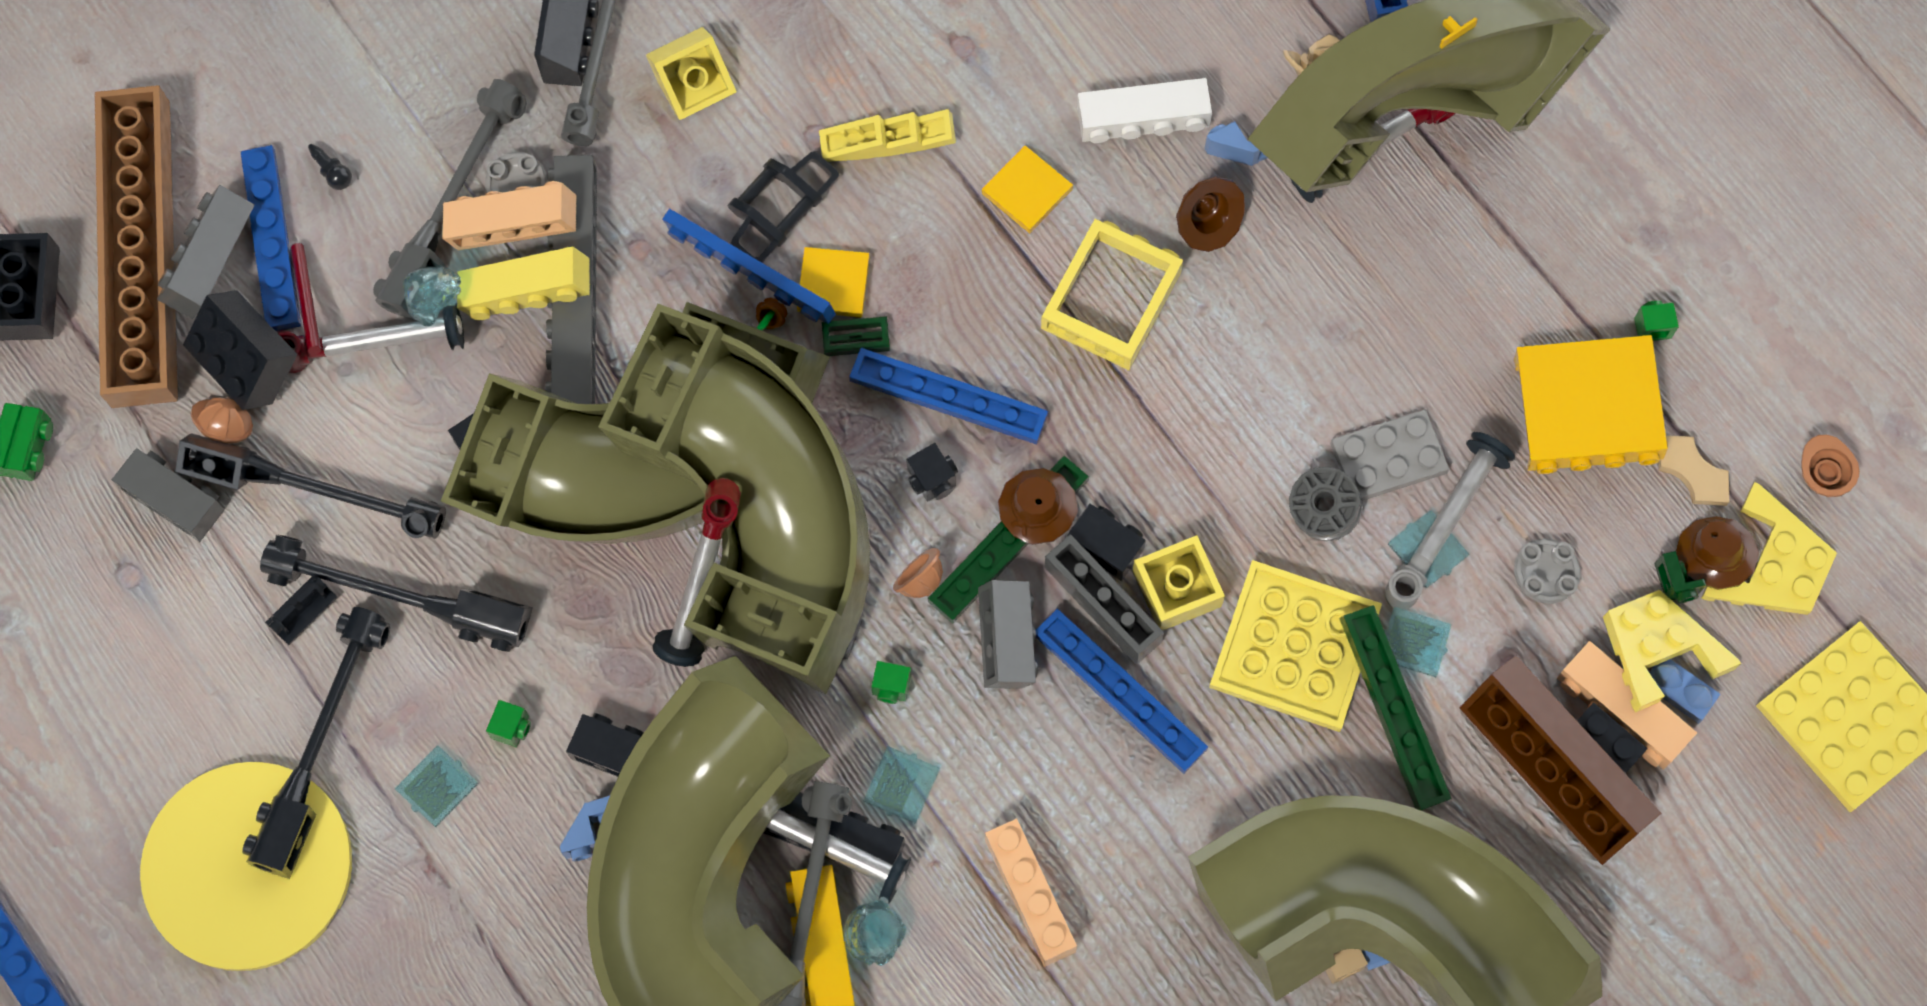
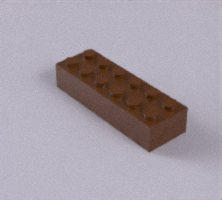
[1459,655,1662,865]

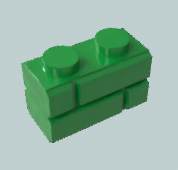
[0,403,53,481]

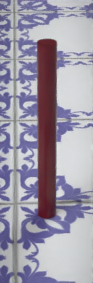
[291,243,321,354]

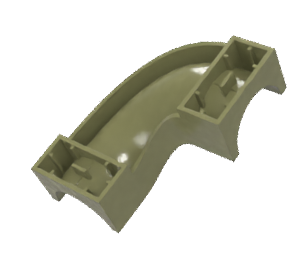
[1248,0,1611,192]
[441,302,830,544]

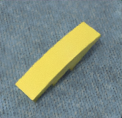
[819,109,956,162]

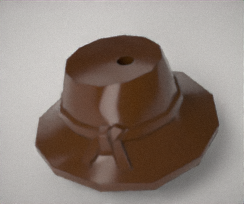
[1176,176,1245,252]
[998,468,1078,545]
[1676,516,1759,590]

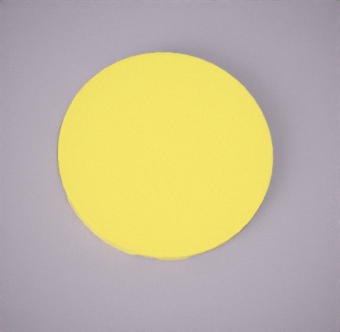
[140,762,352,971]

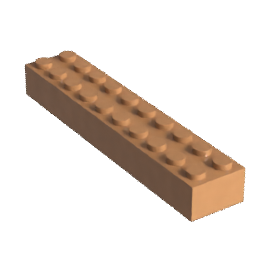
[95,85,178,408]

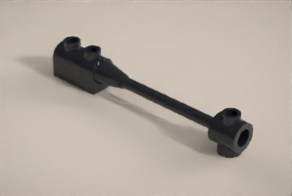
[175,433,446,539]
[260,534,533,652]
[242,607,390,879]

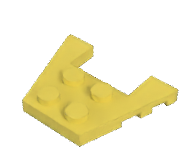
[1701,482,1837,615]
[1603,590,1741,713]

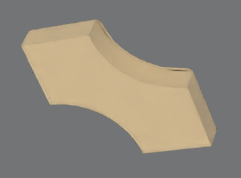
[1658,435,1729,506]

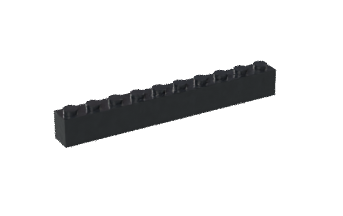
[566,713,905,865]

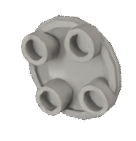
[485,152,548,193]
[1514,538,1581,604]

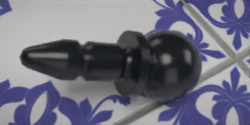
[308,144,352,190]

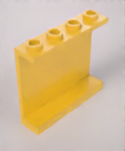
[1514,335,1668,474]

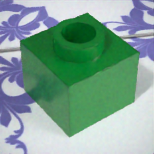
[1634,300,1679,341]
[871,661,912,704]
[486,700,531,748]

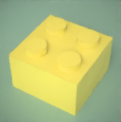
[1132,535,1225,631]

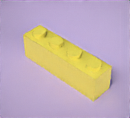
[457,246,590,320]

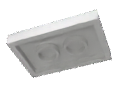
[1330,409,1450,501]

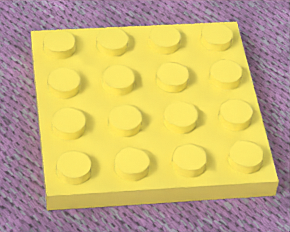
[1209,560,1382,732]
[1756,621,1927,812]

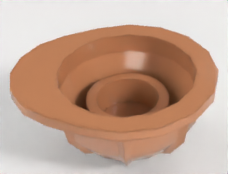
[190,396,253,443]
[1801,435,1860,497]
[893,548,943,598]

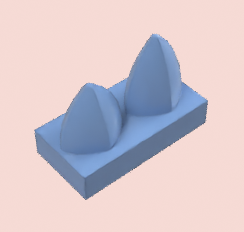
[1649,659,1721,724]

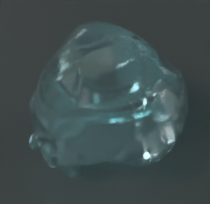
[403,266,461,327]
[844,900,907,966]

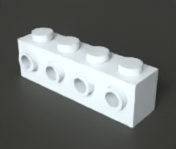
[1077,78,1212,143]

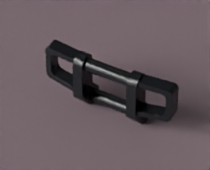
[727,152,839,263]

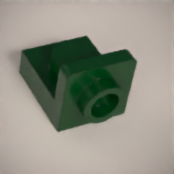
[1654,551,1707,603]

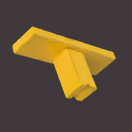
[1439,16,1478,49]

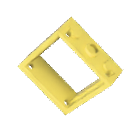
[1041,219,1183,370]

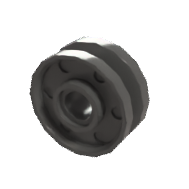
[1289,466,1363,542]

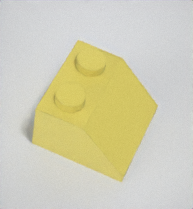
[646,27,736,120]

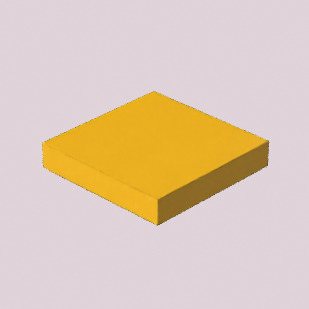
[982,145,1073,234]
[797,247,870,318]

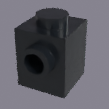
[906,443,958,502]

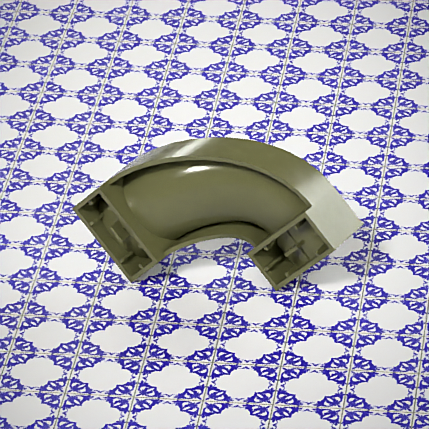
[598,304,870,695]
[587,656,830,1006]
[1188,795,1603,1006]

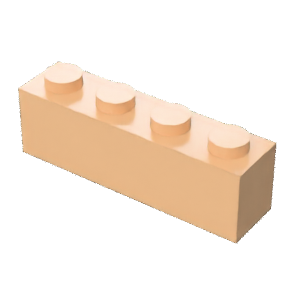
[442,181,576,251]
[1557,641,1697,770]
[985,818,1077,967]

